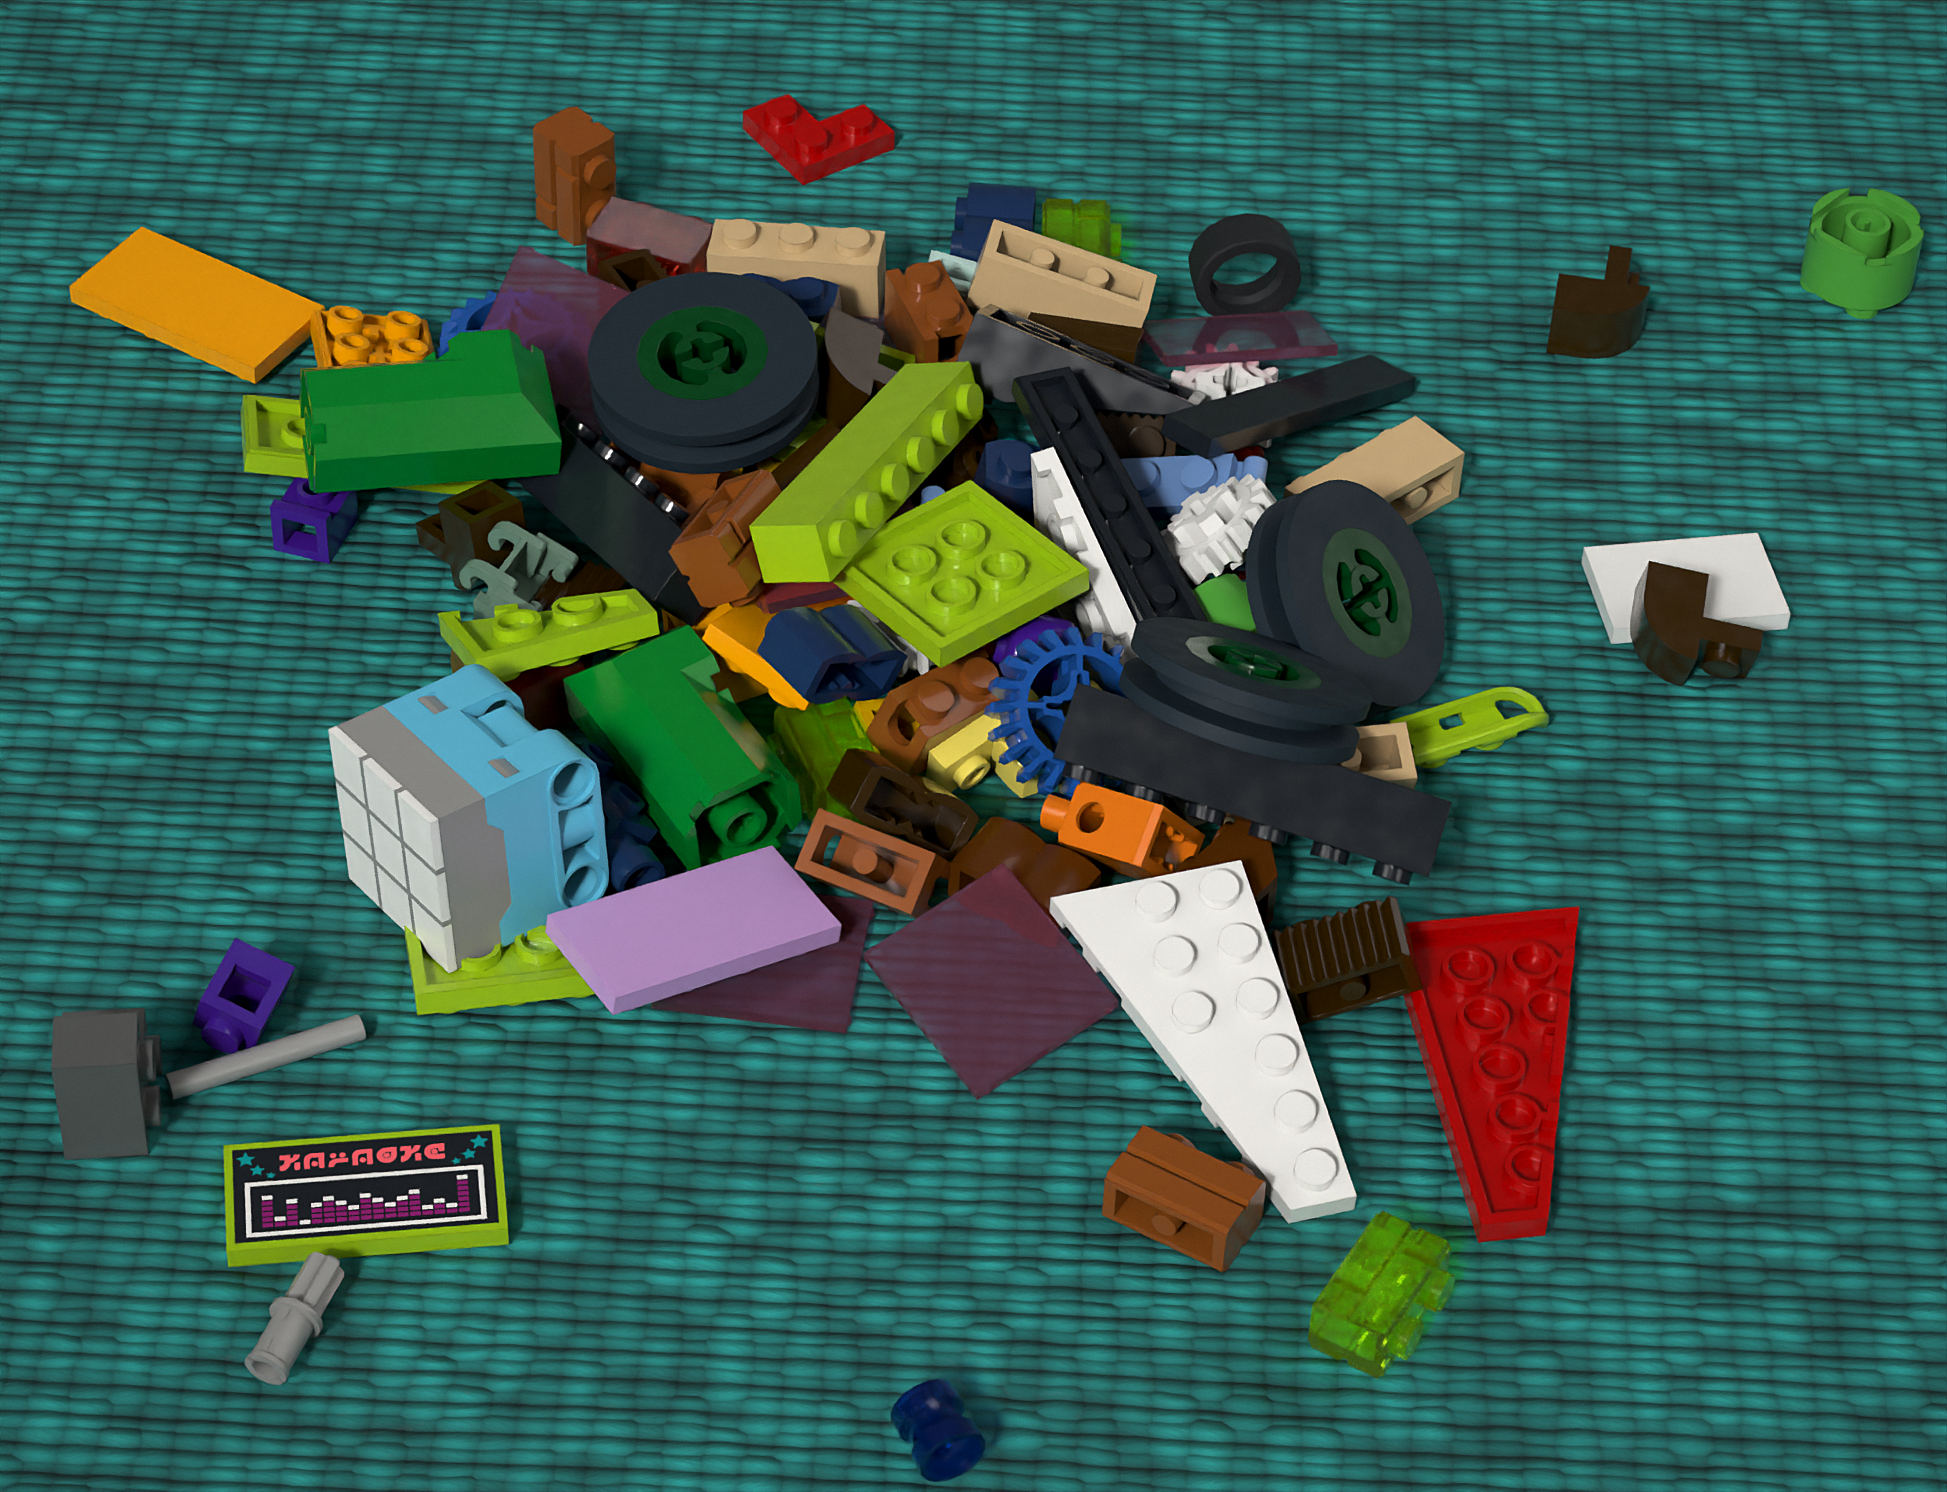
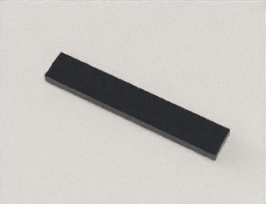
[1161,354,1416,459]
[1011,366,1209,624]

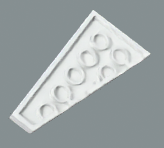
[1031,447,1206,827]
[1049,860,1357,1224]

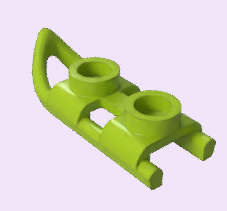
[1390,687,1549,768]

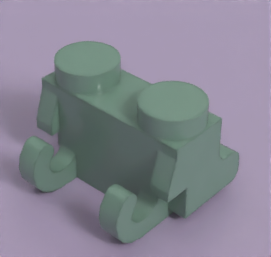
[459,521,579,620]

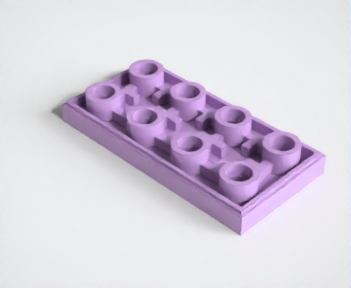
[545,845,842,1015]

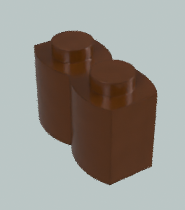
[947,817,1101,950]

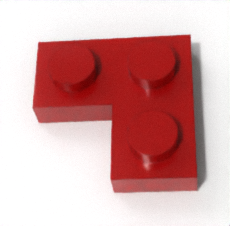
[743,94,895,185]

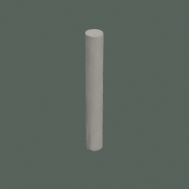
[164,1014,366,1100]

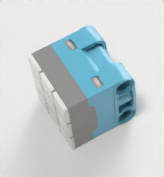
[328,664,609,973]

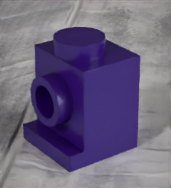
[270,477,358,564]
[192,938,295,1053]

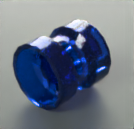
[890,1379,986,1482]

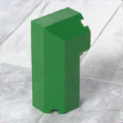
[299,329,562,493]
[563,624,803,871]

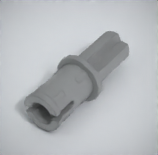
[245,1252,344,1385]

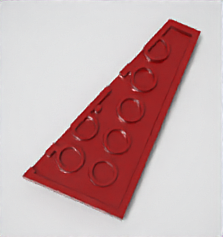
[1403,906,1579,1243]

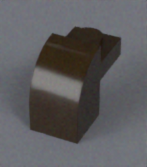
[1546,245,1650,359]
[814,307,897,430]
[415,480,527,591]
[1630,561,1763,687]

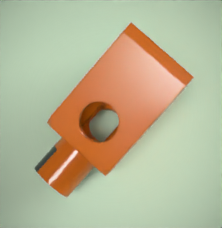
[1040,782,1205,880]

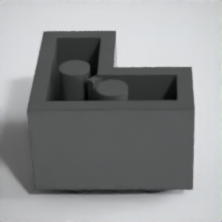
[51,1008,163,1160]

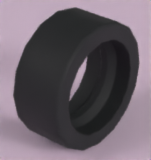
[1188,213,1302,323]

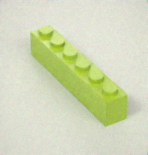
[749,361,984,583]

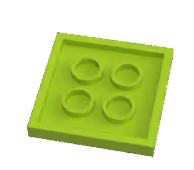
[832,480,1089,668]

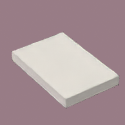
[1581,533,1791,644]

